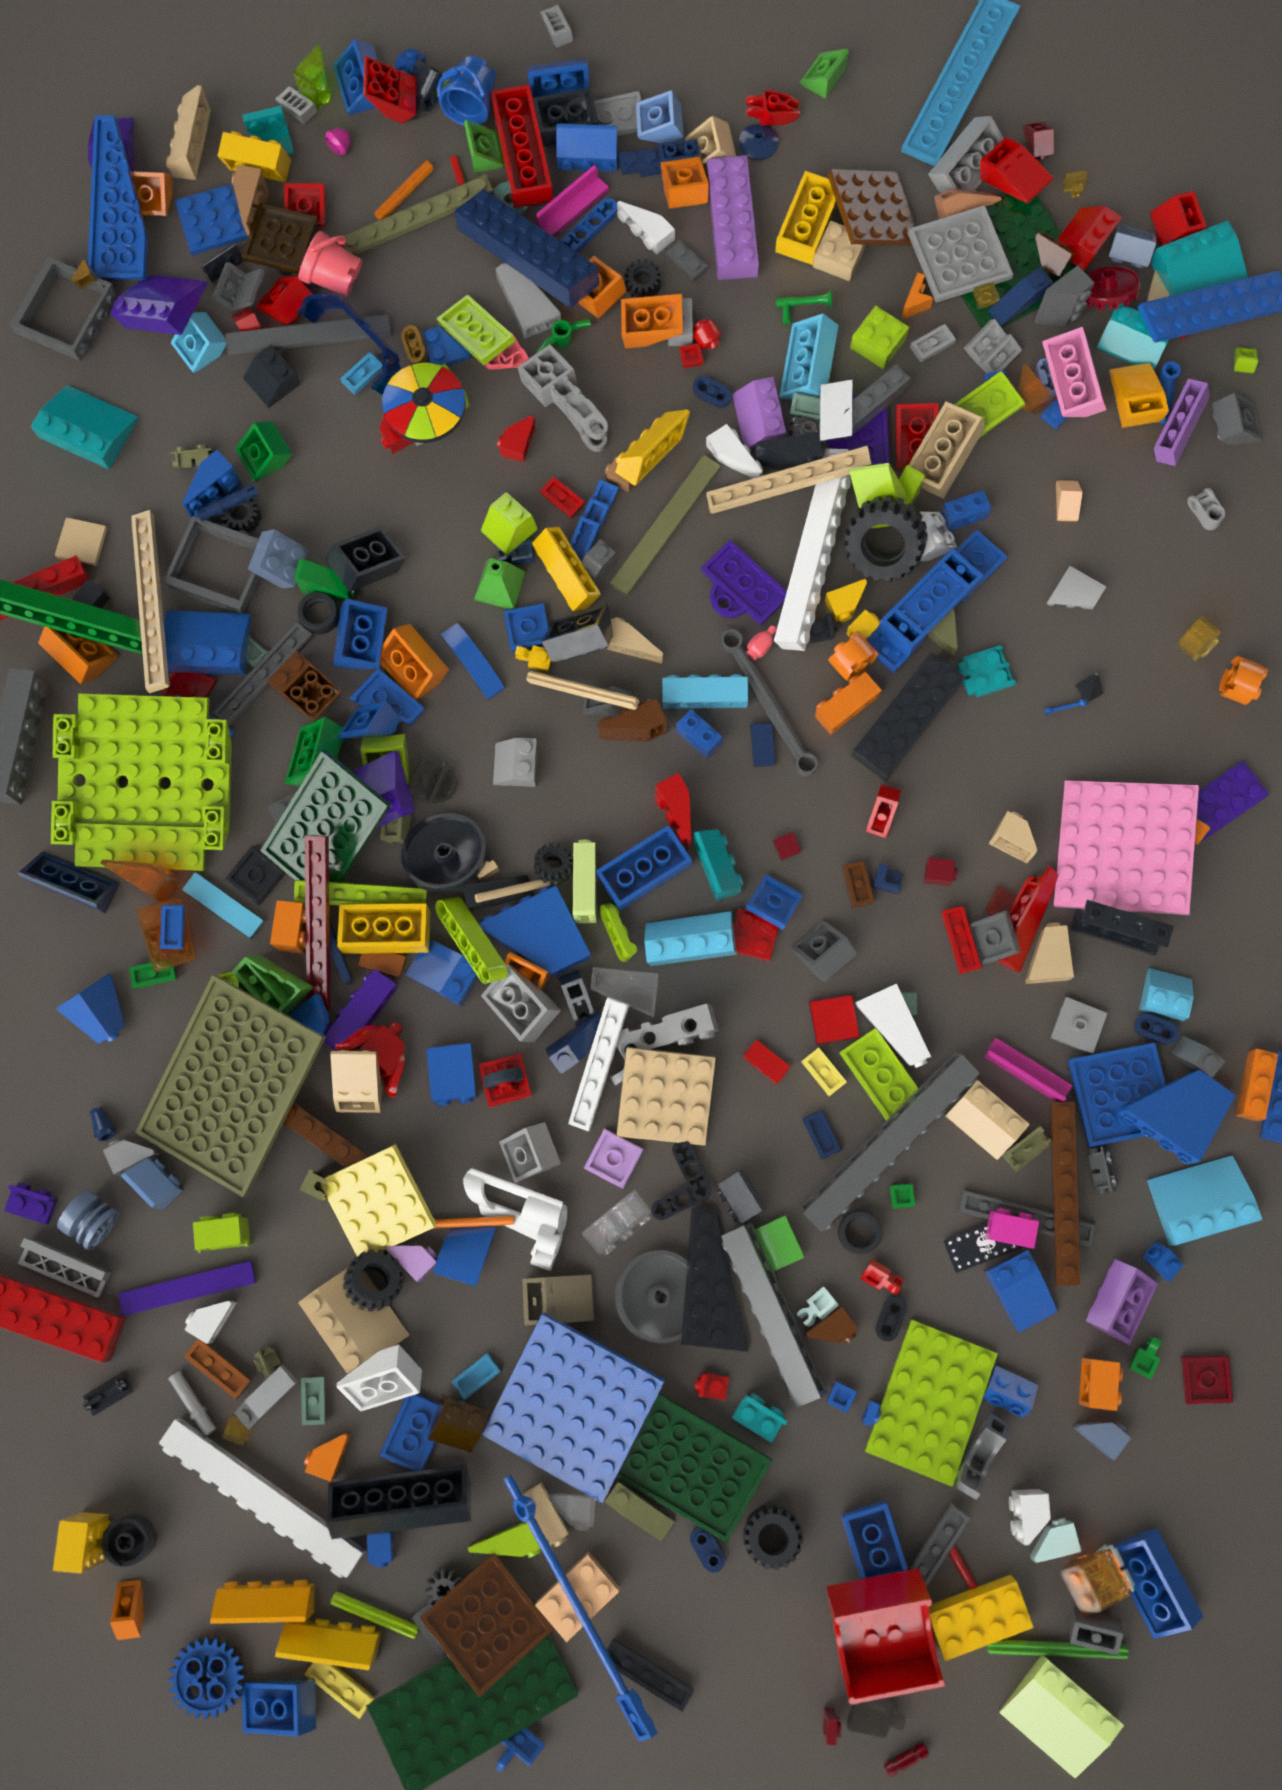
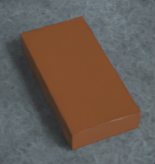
[358,953,407,978]

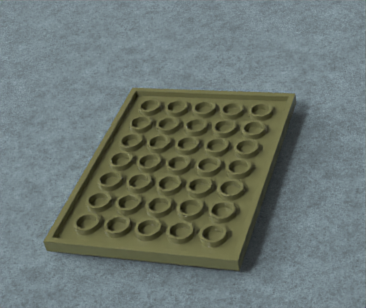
[135,975,326,1197]

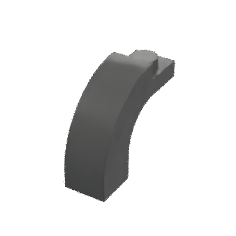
[956,1413,1010,1500]

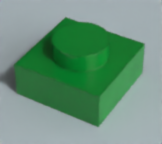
[889,1184,915,1209]

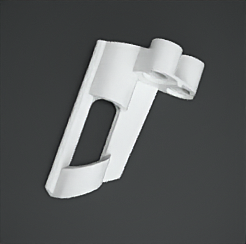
[463,1168,568,1271]

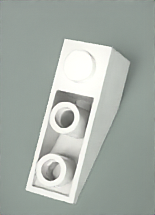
[617,201,675,255]
[706,424,763,479]

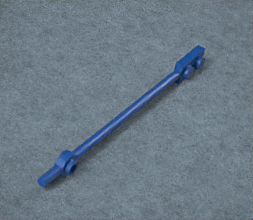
[503,1475,658,1742]

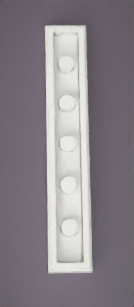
[568,997,629,1131]

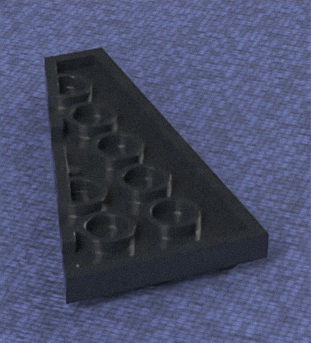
[681,1207,748,1352]

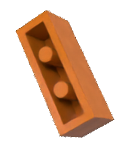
[815,672,882,735]
[1235,1049,1278,1121]

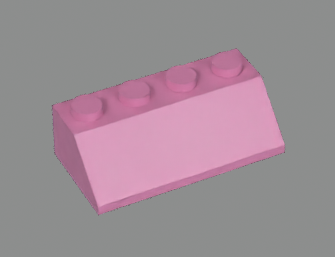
[1042,327,1106,417]

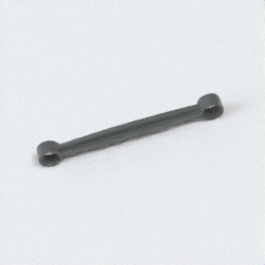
[721,629,818,777]

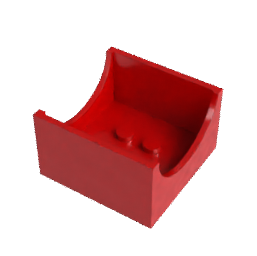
[826,1568,945,1705]

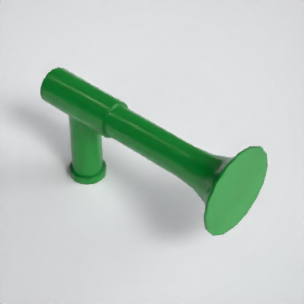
[776,288,832,325]

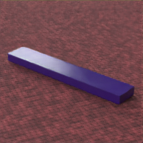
[118,1261,256,1316]

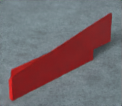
[998,867,1059,972]

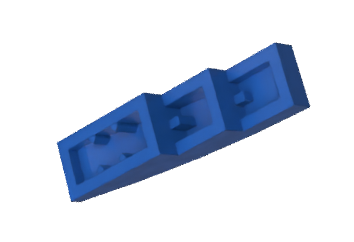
[570,480,620,562]

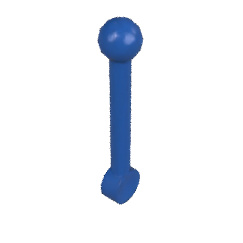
[1044,698,1087,715]

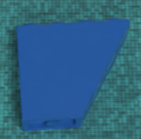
[479,886,591,977]
[1117,1070,1236,1164]

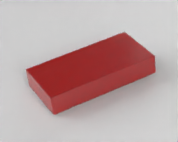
[743,1039,791,1085]

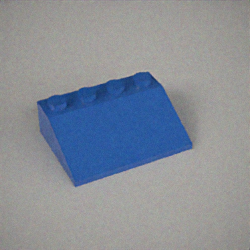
[164,610,251,675]

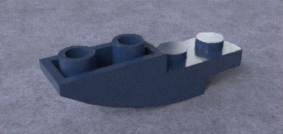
[618,139,701,178]

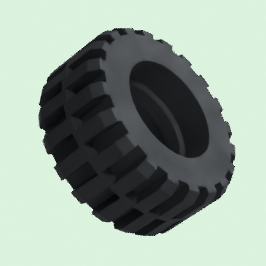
[844,496,928,582]

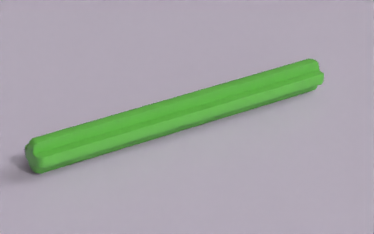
[987,1640,1129,1659]

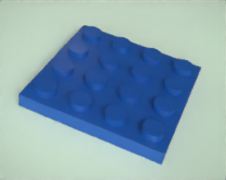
[1067,1043,1166,1148]

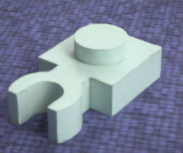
[797,1286,840,1328]

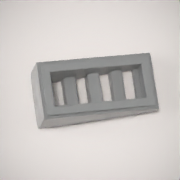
[540,5,573,48]
[275,86,317,125]

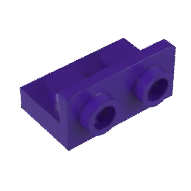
[4,1182,58,1224]

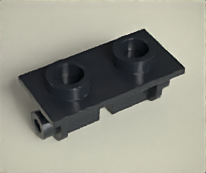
[201,244,243,282]
[82,1372,134,1416]

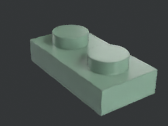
[301,1377,326,1425]

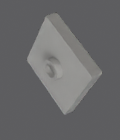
[1050,997,1107,1055]

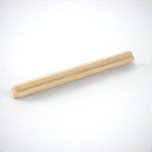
[526,671,639,710]

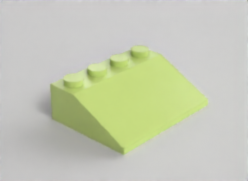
[999,1656,1124,1778]

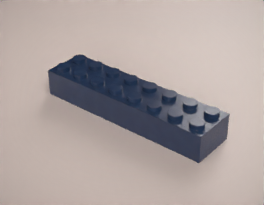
[454,189,599,308]

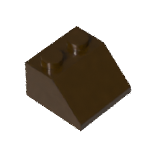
[427,1394,489,1453]

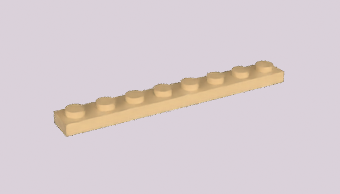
[706,446,872,514]

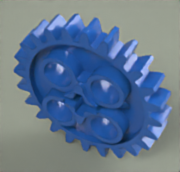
[168,1636,246,1720]

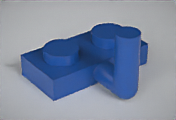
[496,1728,545,1772]

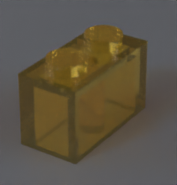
[1176,615,1221,661]

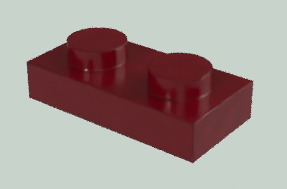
[823,1708,841,1746]

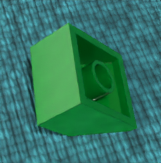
[235,422,293,482]

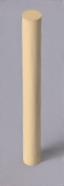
[475,879,558,903]

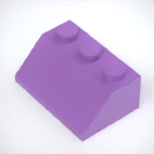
[732,377,786,450]
[1086,1260,1158,1345]

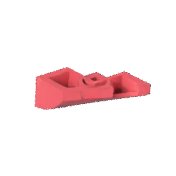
[485,332,529,370]

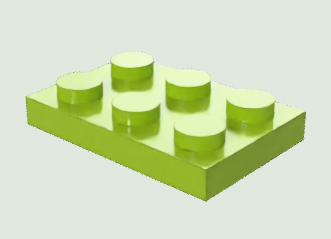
[954,371,1025,438]

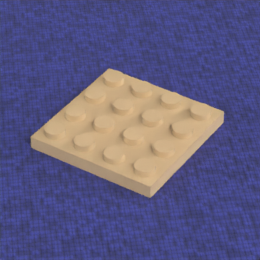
[616,1047,715,1145]

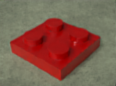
[733,908,778,962]

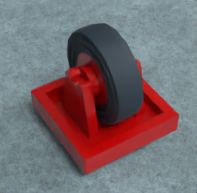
[478,1053,532,1108]

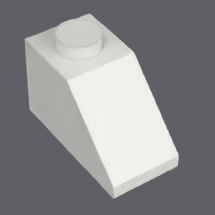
[185,1301,237,1344]

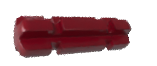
[884,1743,929,1777]

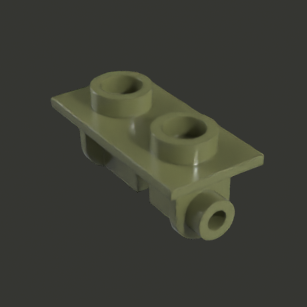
[170,445,215,469]
[254,1346,281,1381]

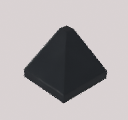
[1075,672,1103,703]

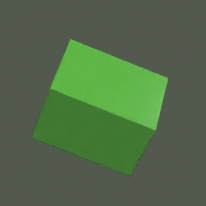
[800,48,849,99]
[464,119,504,173]

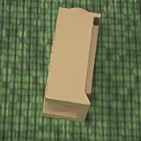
[522,1482,569,1547]

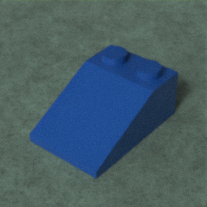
[405,939,479,1007]
[984,1250,1058,1333]
[242,1678,316,1736]

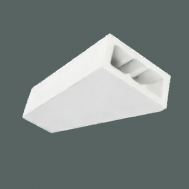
[855,984,931,1068]

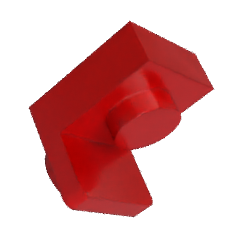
[695,1372,729,1401]

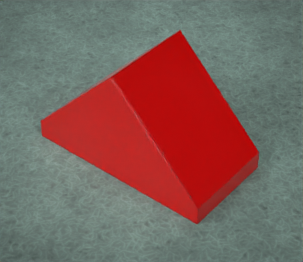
[231,307,262,332]

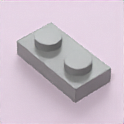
[910,324,956,363]

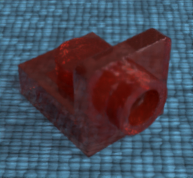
[984,886,1017,916]

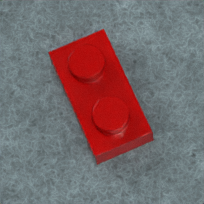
[540,476,585,519]

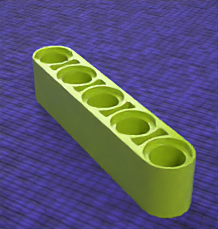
[435,896,507,984]

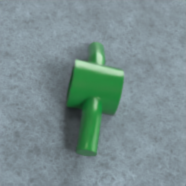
[536,318,591,353]

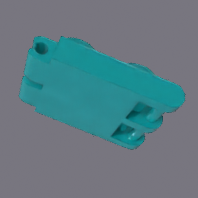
[957,645,1017,698]

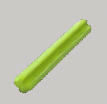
[331,1592,419,1639]

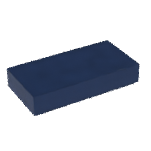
[750,723,775,767]
[802,1110,842,1160]

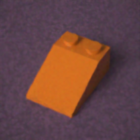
[621,294,683,349]

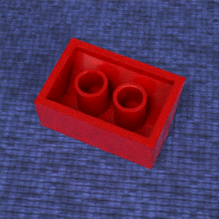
[1057,206,1122,271]

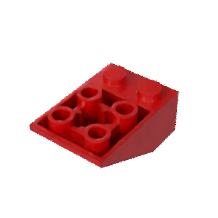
[363,56,417,124]
[980,137,1053,203]
[654,773,691,850]

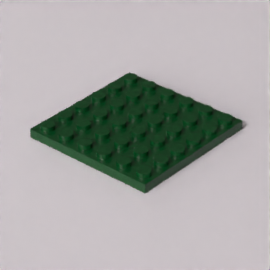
[960,194,1088,329]

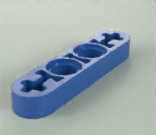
[560,198,618,253]

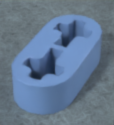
[1035,358,1057,398]

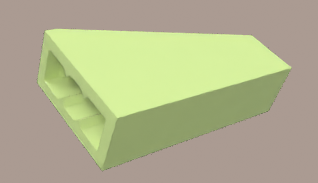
[573,839,597,923]

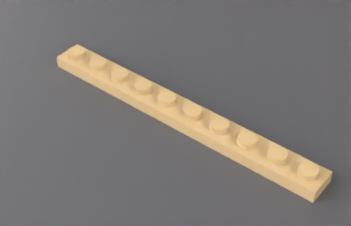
[131,510,169,693]

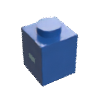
[367,1531,395,1567]

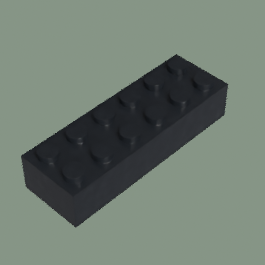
[852,652,966,781]
[326,1465,471,1539]

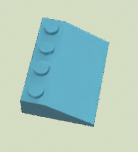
[1147,1155,1262,1246]

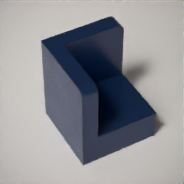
[873,863,903,895]

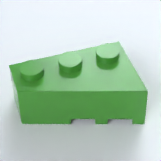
[232,954,313,1015]

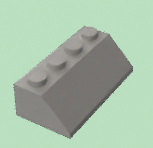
[928,116,1004,193]

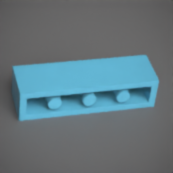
[662,674,748,709]

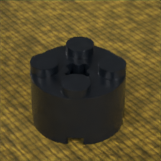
[102,1514,157,1567]

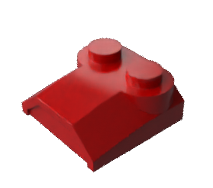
[284,184,327,228]

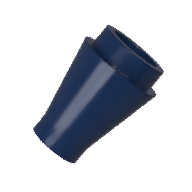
[89,1107,116,1142]

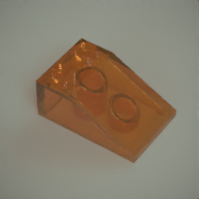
[100,859,180,905]

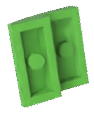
[755,1216,804,1272]

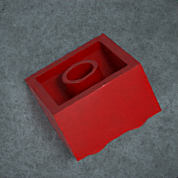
[255,276,313,325]

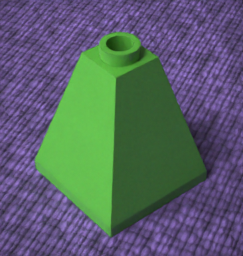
[474,558,526,609]

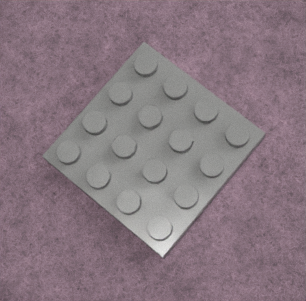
[908,205,1013,303]

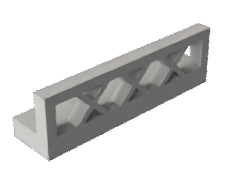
[18,1238,112,1298]

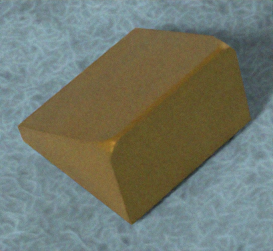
[71,260,98,289]

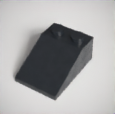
[532,88,599,147]
[755,432,823,471]

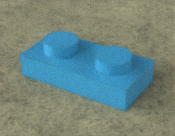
[340,352,385,395]

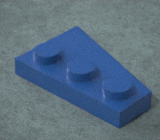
[349,668,425,726]

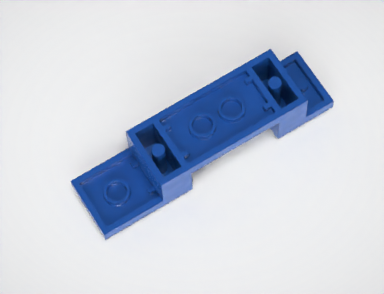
[867,530,1008,674]

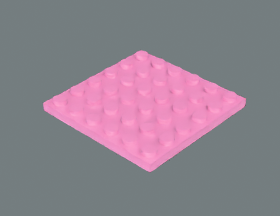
[1054,781,1199,915]

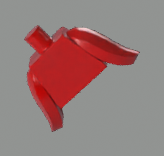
[334,1022,406,1098]

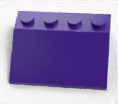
[110,275,208,335]
[352,750,415,829]

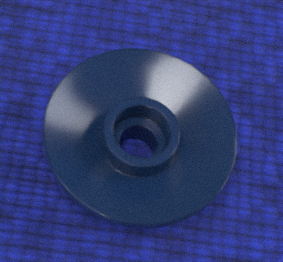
[739,124,779,160]

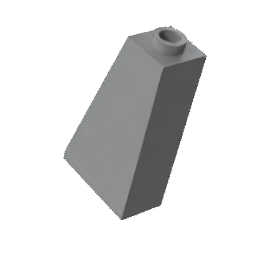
[495,263,561,339]

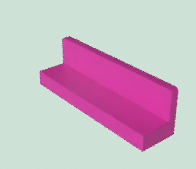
[536,165,609,237]
[984,1038,1072,1102]

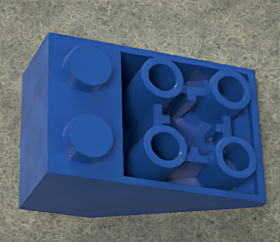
[182,450,242,519]

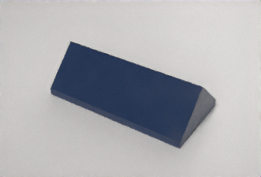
[18,851,119,914]

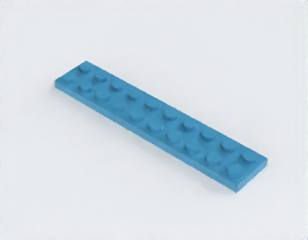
[901,0,1020,166]

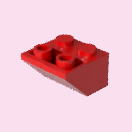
[1150,191,1207,246]

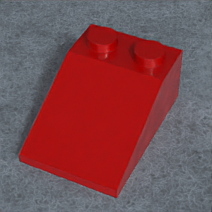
[895,403,939,468]

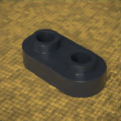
[875,1297,907,1342]

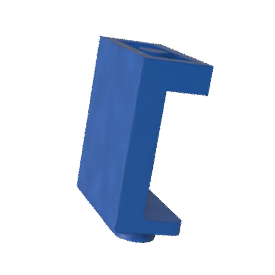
[426,1043,478,1106]

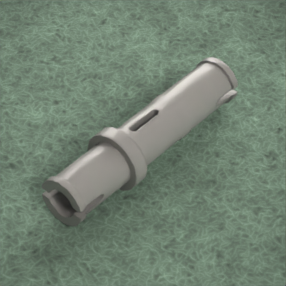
[168,1371,217,1437]

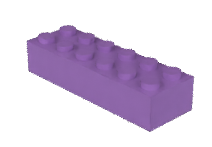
[707,155,759,280]

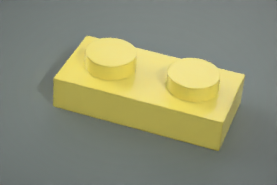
[801,1048,847,1096]

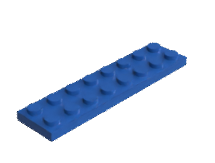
[1138,270,1282,343]

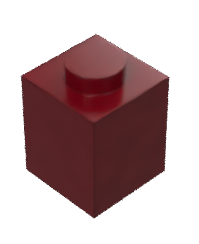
[924,857,958,886]

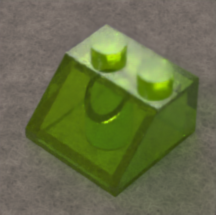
[293,44,331,109]

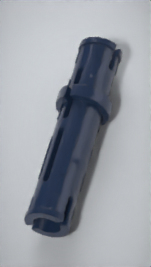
[196,483,259,522]

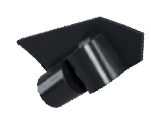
[408,58,443,122]

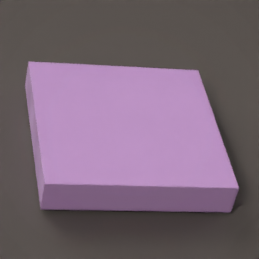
[584,1128,644,1189]

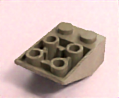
[522,1275,594,1326]

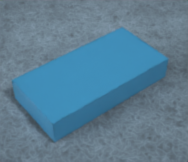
[451,1353,501,1400]

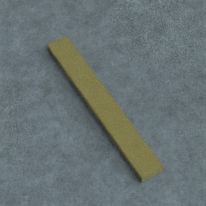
[610,455,721,597]

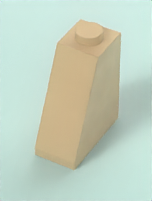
[1025,923,1074,984]

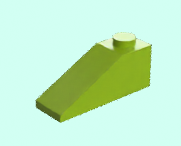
[468,1522,541,1558]

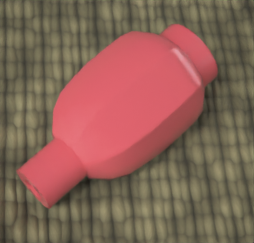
[746,625,777,660]

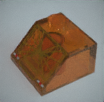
[1060,1548,1132,1616]

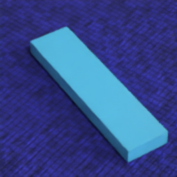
[182,873,264,939]

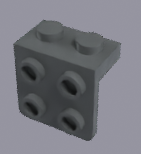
[211,262,264,312]

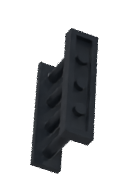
[1070,899,1174,956]

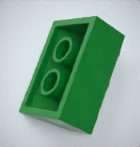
[285,717,344,786]

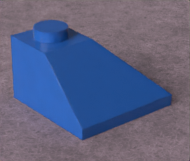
[338,701,401,739]

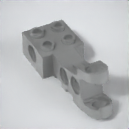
[517,344,608,452]
[610,1004,720,1086]

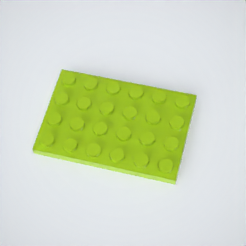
[864,1319,998,1487]

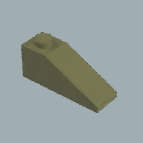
[605,1480,675,1542]

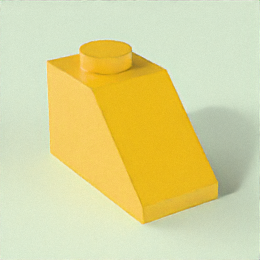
[825,579,867,622]

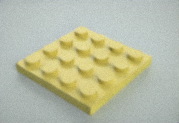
[319,1144,437,1257]

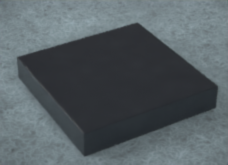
[225,846,286,906]

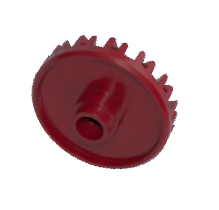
[1086,266,1141,311]

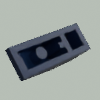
[988,267,1053,326]
[545,1011,602,1074]

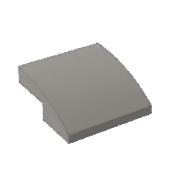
[964,319,1022,373]

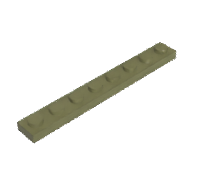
[344,175,494,255]

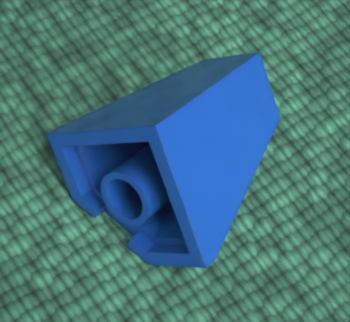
[57,973,125,1044]

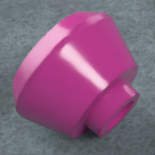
[325,128,351,155]

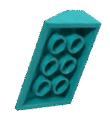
[1150,220,1248,296]
[30,385,139,470]

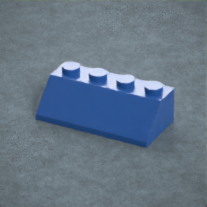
[1114,1528,1204,1639]

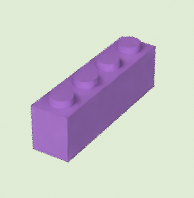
[1154,379,1210,466]

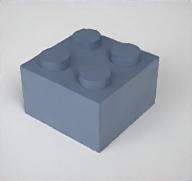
[248,529,309,589]

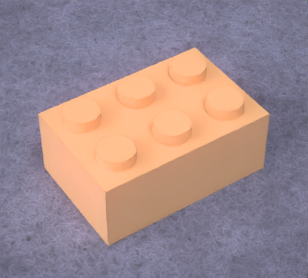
[535,1551,620,1642]

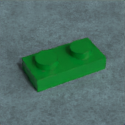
[129,958,178,990]

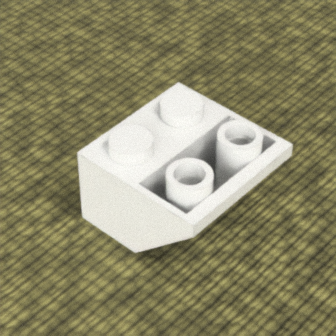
[920,512,957,561]
[1009,1489,1051,1545]

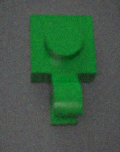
[1128,1336,1161,1380]

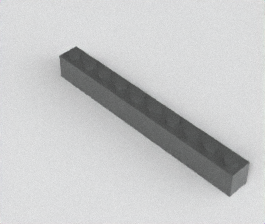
[799,1052,980,1232]

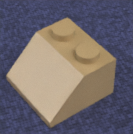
[685,116,736,172]
[989,811,1037,863]

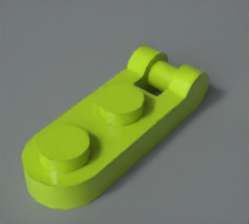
[600,902,637,962]

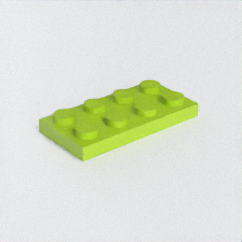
[436,294,515,365]
[839,1028,918,1121]

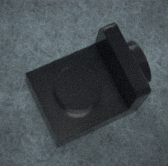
[808,613,837,644]

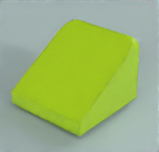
[1234,347,1259,373]

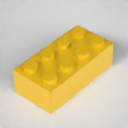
[775,171,837,265]
[337,903,431,954]
[929,1574,1034,1661]

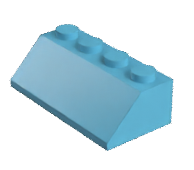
[779,314,839,400]
[645,911,737,966]

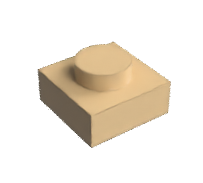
[477,860,500,882]

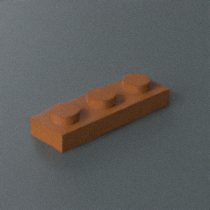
[184,1339,252,1399]

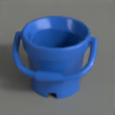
[437,56,496,126]

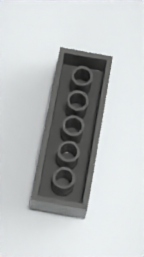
[0,667,49,805]

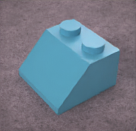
[171,312,227,373]
[1139,968,1194,1022]

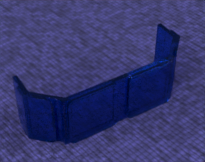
[297,293,401,395]

